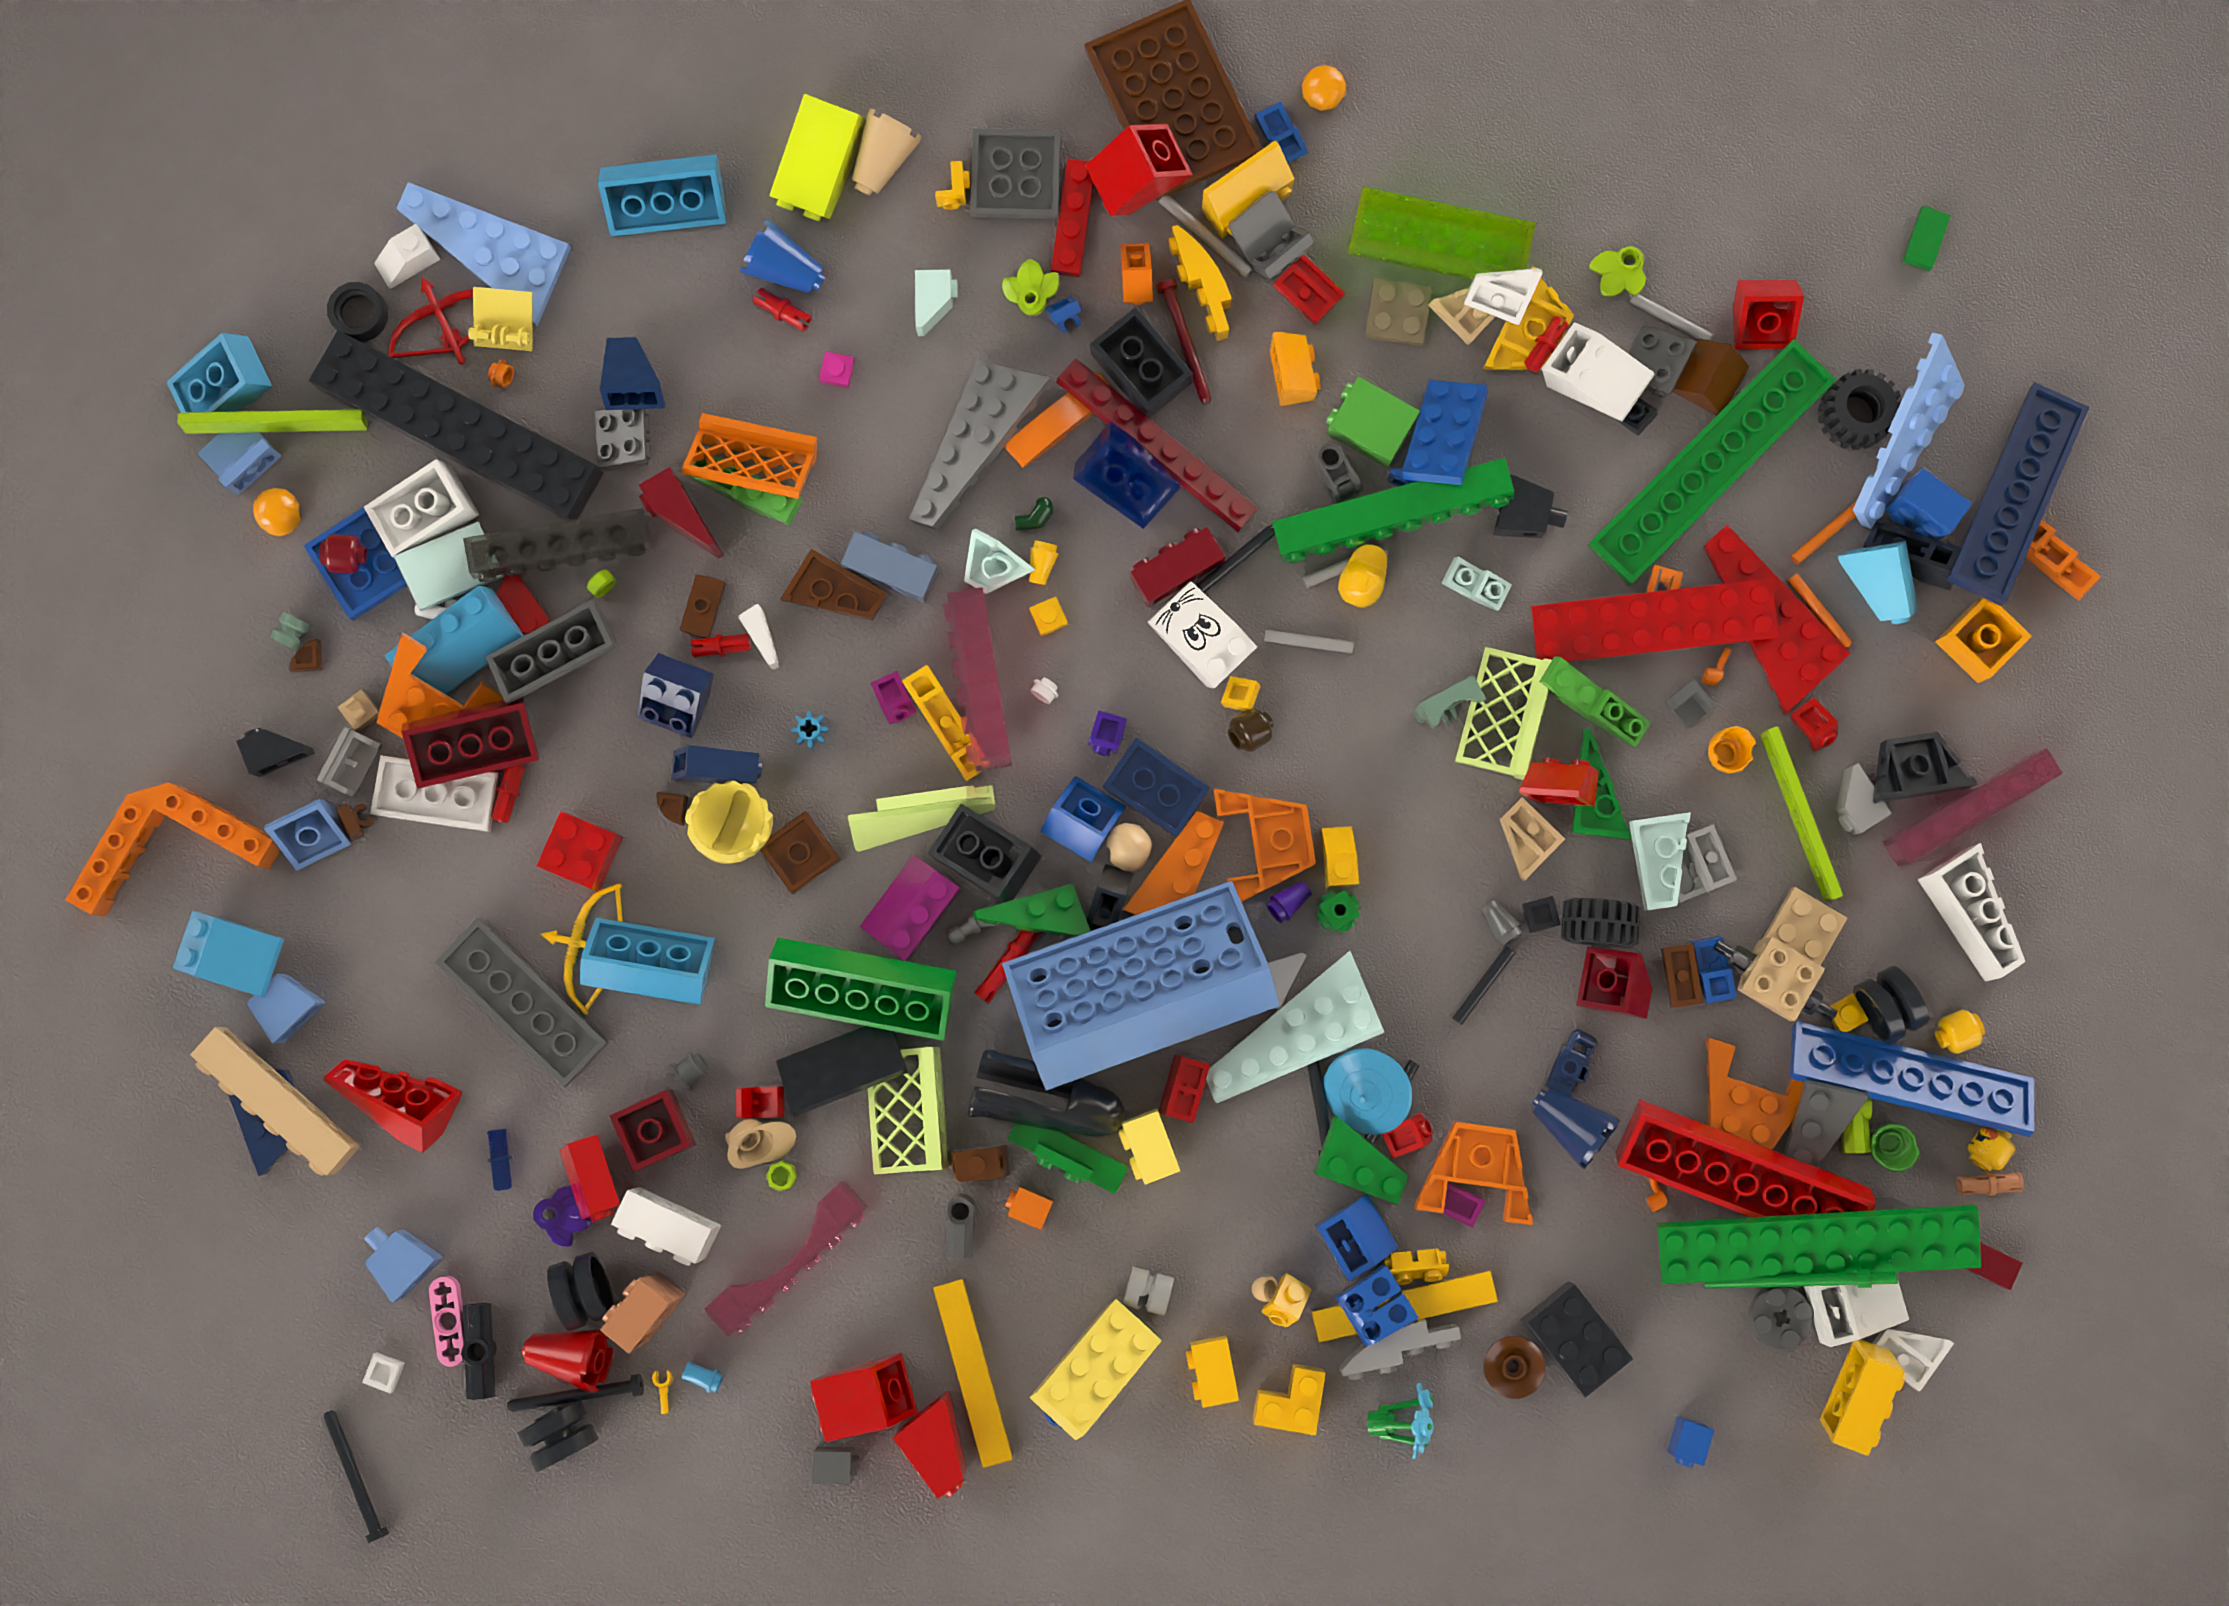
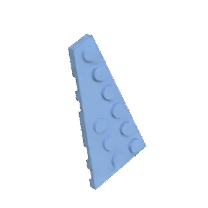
[397,182,571,326]

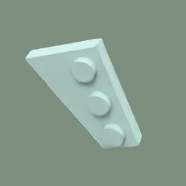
[1629,812,1691,911]

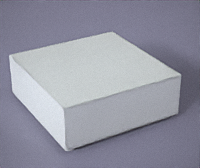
[362,1352,405,1394]

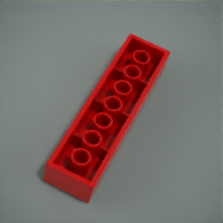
[1616,1099,1877,1217]

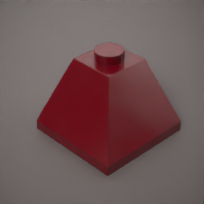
[1576,946,1652,1019]

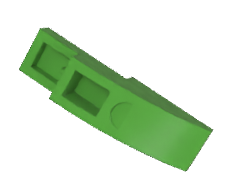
[685,451,803,526]
[1539,656,1651,748]

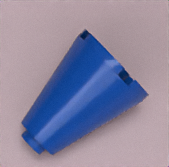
[740,219,825,293]

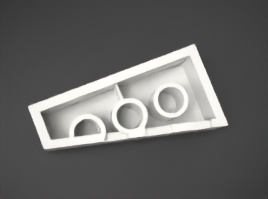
[1918,843,2025,982]

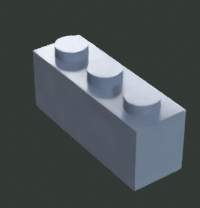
[841,531,939,603]

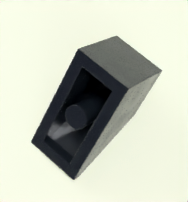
[236,728,315,777]
[1087,864,1134,931]

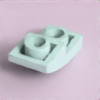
[1442,557,1512,611]

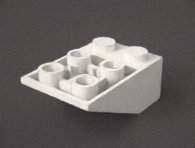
[1542,322,1654,421]
[1804,1282,1909,1347]

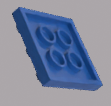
[303,507,407,621]

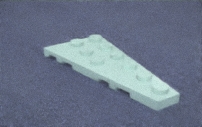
[1206,951,1384,1103]

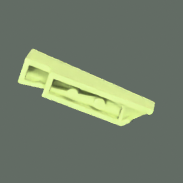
[848,785,996,852]

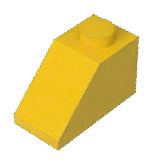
[1321,826,1359,888]

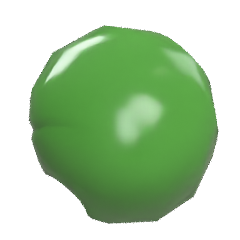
[1870,1123,1920,1172]

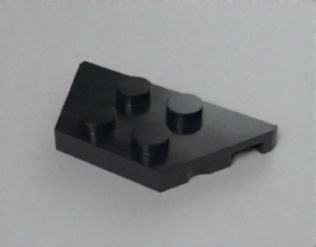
[1873,731,1977,804]

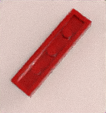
[1051,158,1094,278]

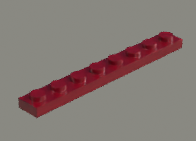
[1056,358,1258,532]

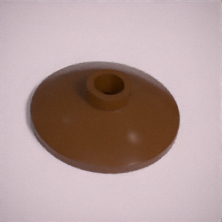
[1483,1336,1545,1399]

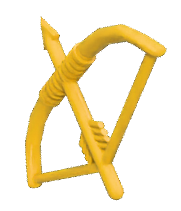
[541,883,623,1015]

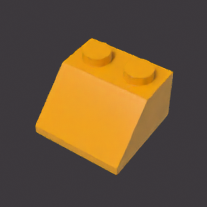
[1269,332,1321,406]

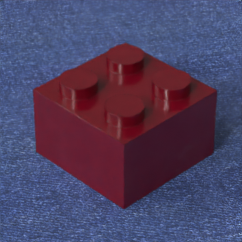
[609,1089,696,1172]

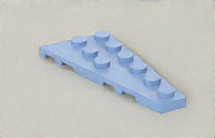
[1853,332,1965,529]

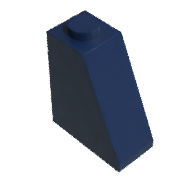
[600,337,665,410]
[671,745,762,785]

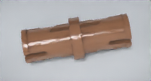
[1956,1172,2024,1196]

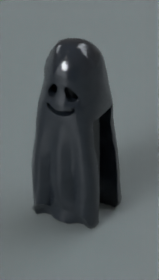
[967,1049,1125,1137]

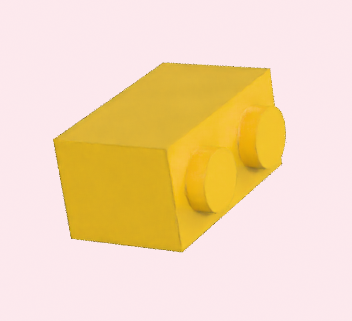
[1186,1335,1239,1408]

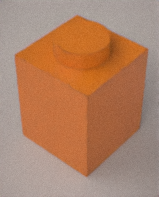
[1005,1186,1054,1230]

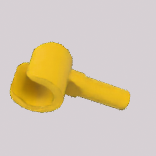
[652,1370,674,1414]

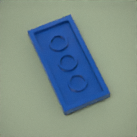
[1402,380,1488,485]

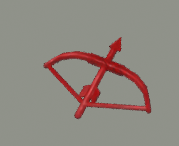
[387,276,473,365]

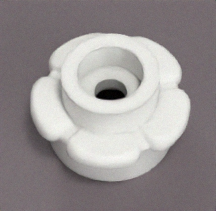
[1030,677,1058,704]

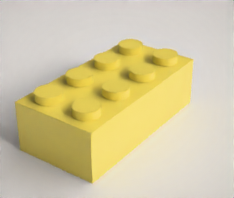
[1118,1109,1180,1185]
[1029,1299,1162,1440]

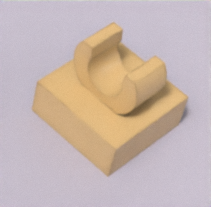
[337,689,379,732]

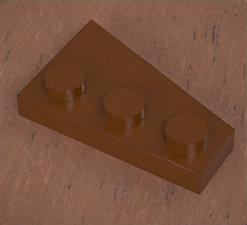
[780,549,888,620]

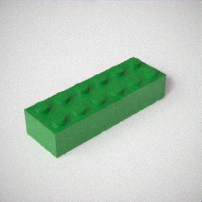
[765,937,957,1041]

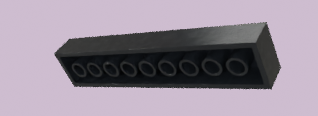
[308,330,604,524]

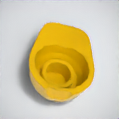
[1338,544,1387,608]

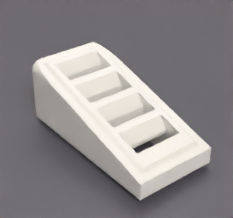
[739,604,779,670]

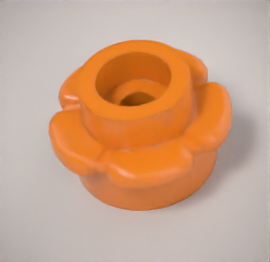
[488,359,514,388]

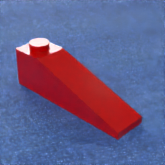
[324,1059,462,1153]

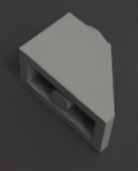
[1836,763,1892,835]
[1268,953,1307,1010]

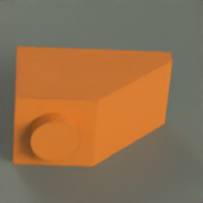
[1120,243,1153,305]

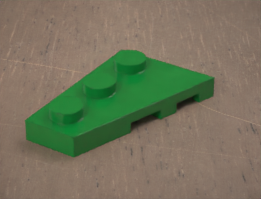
[1313,1116,1408,1205]

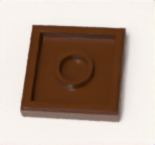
[760,811,842,895]

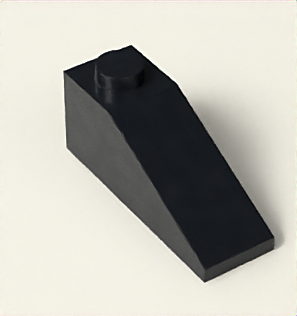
[1863,522,1961,591]

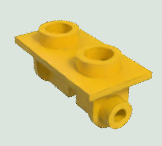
[1384,1248,1449,1285]

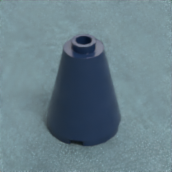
[1532,1088,1621,1169]

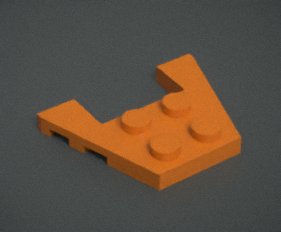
[377,633,504,738]
[1213,789,1316,902]
[1706,1038,1804,1150]
[1414,1121,1533,1225]

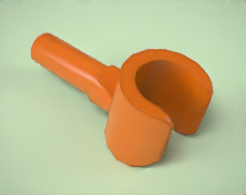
[1702,647,1732,686]
[1646,1178,1667,1212]

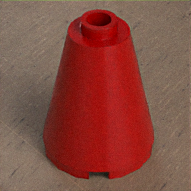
[522,1329,613,1392]

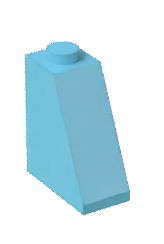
[1838,541,1919,624]

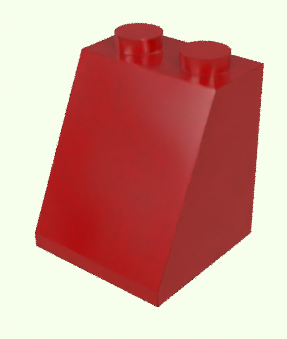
[1086,124,1193,216]
[810,1353,918,1442]
[892,1391,967,1499]

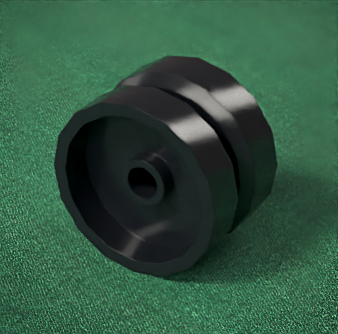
[1853,966,1930,1044]
[547,1252,614,1331]
[517,1400,599,1472]

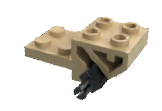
[1712,887,1848,1022]

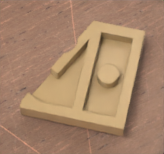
[1428,289,1496,345]
[1500,797,1565,881]

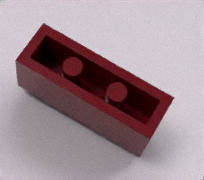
[1130,527,1226,608]

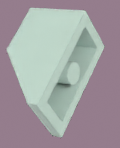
[915,270,958,336]

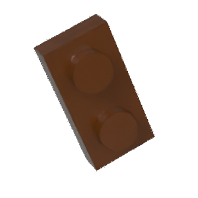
[1661,944,1703,1008]

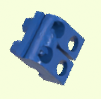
[1335,1264,1419,1346]

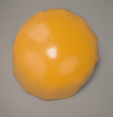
[1302,65,1346,111]
[253,487,301,536]
[1708,726,1756,774]

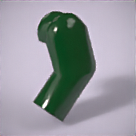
[1015,497,1053,531]

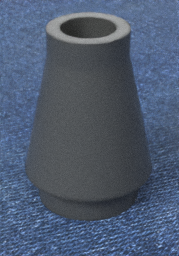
[1482,900,1523,946]

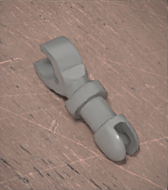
[947,903,999,944]

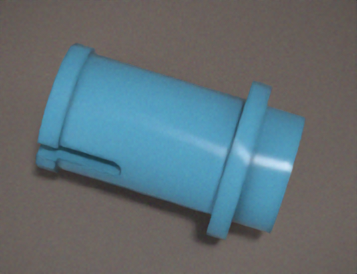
[682,1361,724,1393]

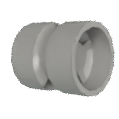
[1122,1266,1174,1316]

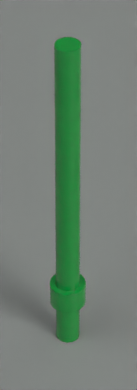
[1705,1269,1898,1289]

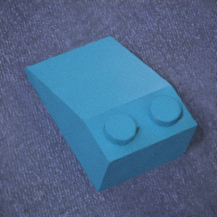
[167,333,272,413]
[172,910,284,997]

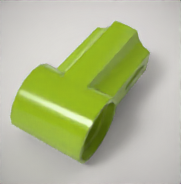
[1841,1098,1872,1153]

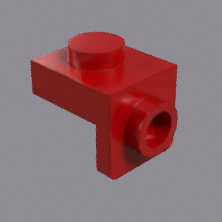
[735,1086,784,1119]

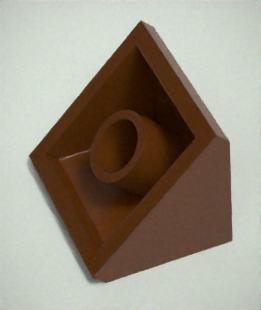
[1672,339,1749,416]

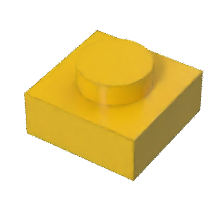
[1029,596,1068,636]
[1221,676,1261,711]
[1829,994,1868,1033]

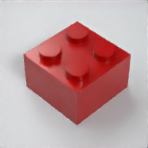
[536,811,623,891]

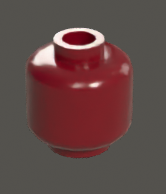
[320,534,367,574]

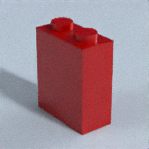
[560,1134,620,1223]

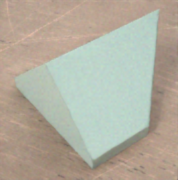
[964,529,1036,594]

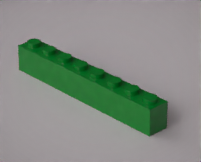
[1272,457,1514,563]

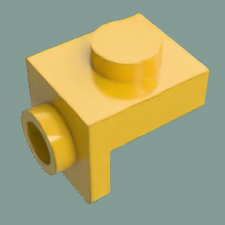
[935,161,971,210]
[1261,1273,1312,1327]

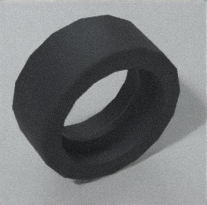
[327,282,388,342]

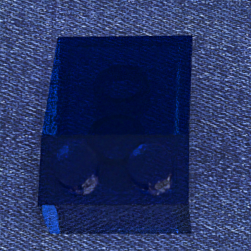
[1073,421,1180,529]

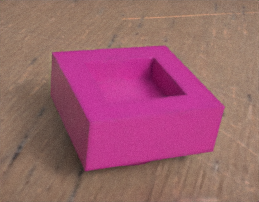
[819,351,855,388]

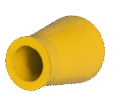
[1029,540,1059,586]

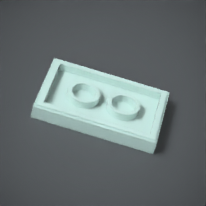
[394,522,504,612]

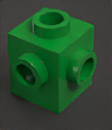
[1316,889,1361,934]

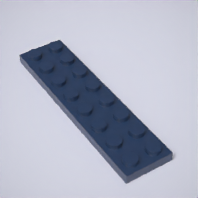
[1946,382,2089,606]

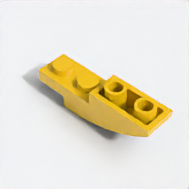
[1168,225,1232,341]

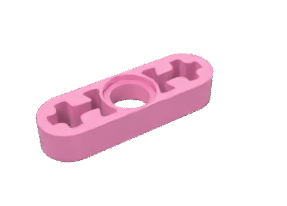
[429,1276,464,1367]

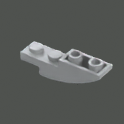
[1339,1319,1461,1380]

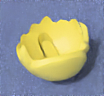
[685,781,773,864]

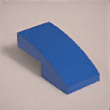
[1254,101,1309,163]
[1691,936,1737,1003]

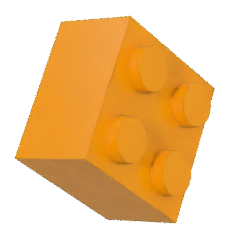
[1935,597,2032,683]

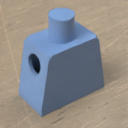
[247,973,326,1044]
[364,1226,443,1303]

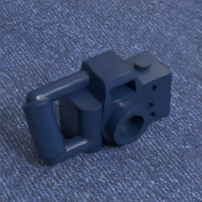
[1544,1029,1597,1096]

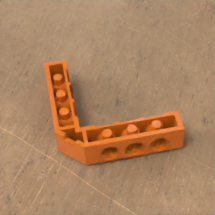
[65,782,281,917]

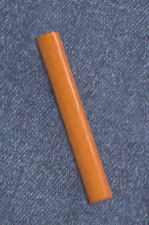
[1790,501,1856,565]
[1788,573,1853,648]

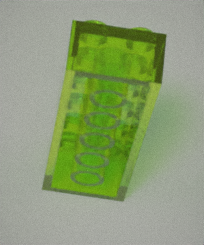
[1347,186,1536,280]

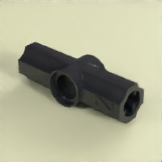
[461,1302,497,1400]

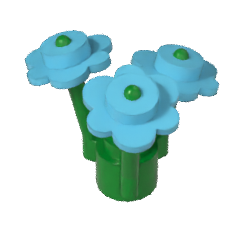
[1367,1383,1433,1460]

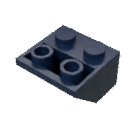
[637,653,714,739]

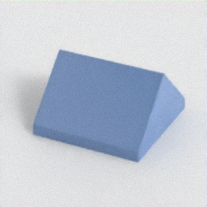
[264,799,351,871]

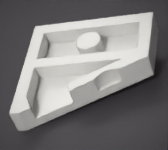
[1464,268,1542,325]
[1872,1328,1954,1392]

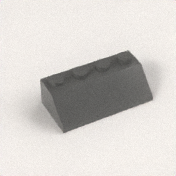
[486,600,616,705]

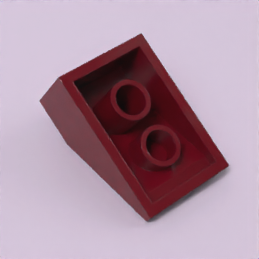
[638,467,724,559]

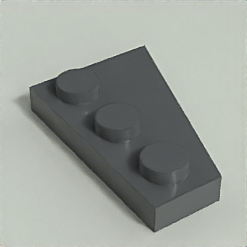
[1783,1079,1869,1167]

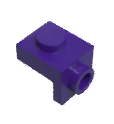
[1088,710,1127,757]

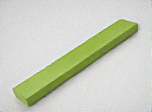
[177,409,368,434]
[1760,726,1843,901]

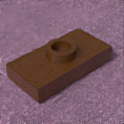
[679,574,726,638]

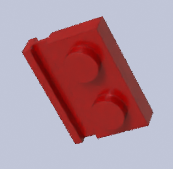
[1273,254,1345,326]

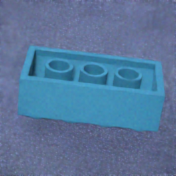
[598,154,726,237]
[384,585,524,695]
[580,917,715,1005]

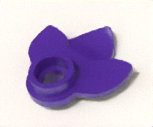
[533,1186,594,1247]

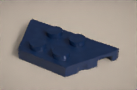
[228,1069,295,1176]

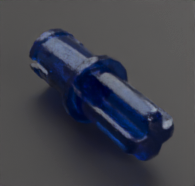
[487,1129,512,1191]

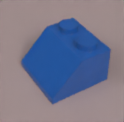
[1040,776,1126,862]

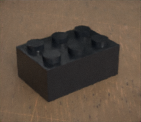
[1090,307,1193,418]
[1521,1281,1633,1398]

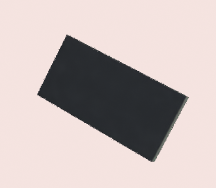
[776,1026,908,1117]

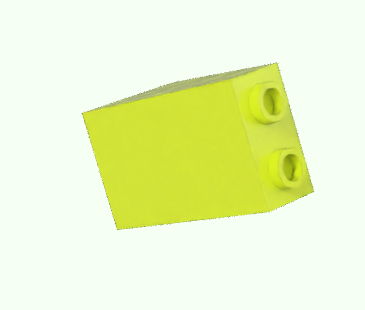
[769,94,866,222]

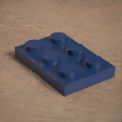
[1102,738,1210,838]

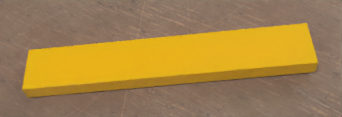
[1311,1270,1498,1342]
[933,1278,1013,1468]

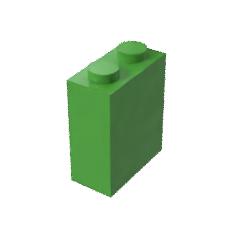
[1326,376,1420,468]

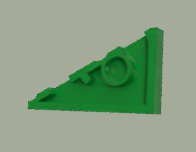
[1571,729,1631,840]
[973,884,1091,937]

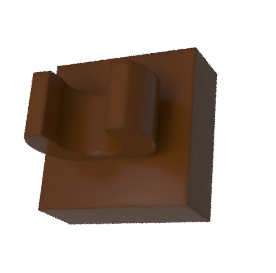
[336,803,374,841]

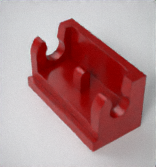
[1158,1054,1210,1123]

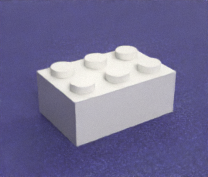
[611,1187,721,1266]

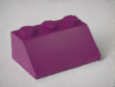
[860,855,962,962]

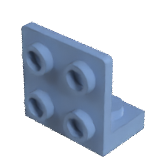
[198,432,282,496]

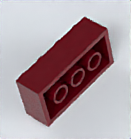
[401,696,539,789]

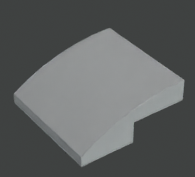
[1678,824,1737,903]

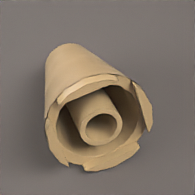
[852,109,922,196]

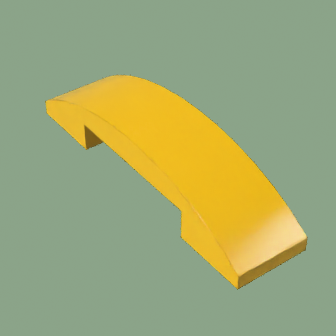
[902,664,991,781]

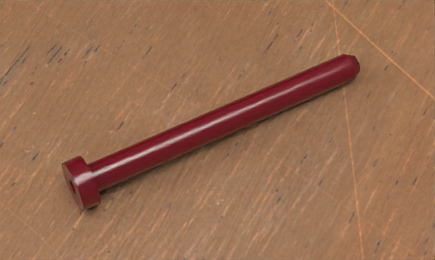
[1156,279,1211,405]

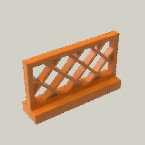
[682,413,817,499]

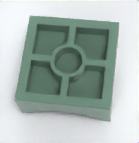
[1413,675,1486,729]

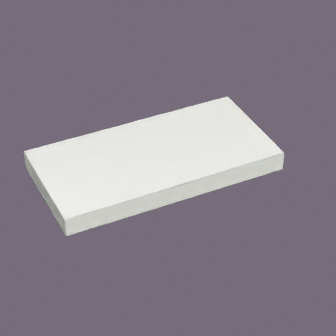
[370,755,501,832]

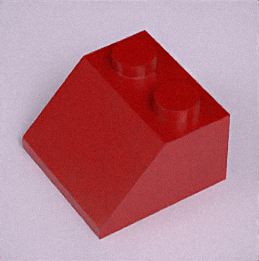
[1733,280,1804,349]
[1519,758,1599,806]

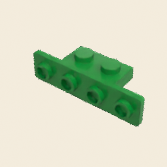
[1008,1123,1128,1194]

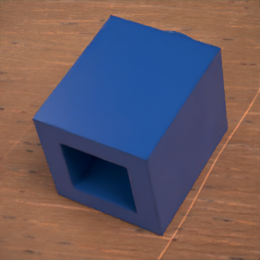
[1667,1416,1714,1468]

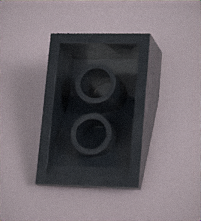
[928,804,1042,903]

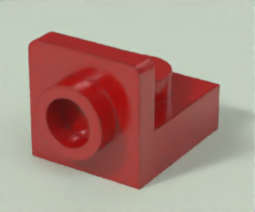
[1790,698,1838,752]
[1382,1112,1433,1159]

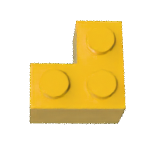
[1252,1363,1326,1435]

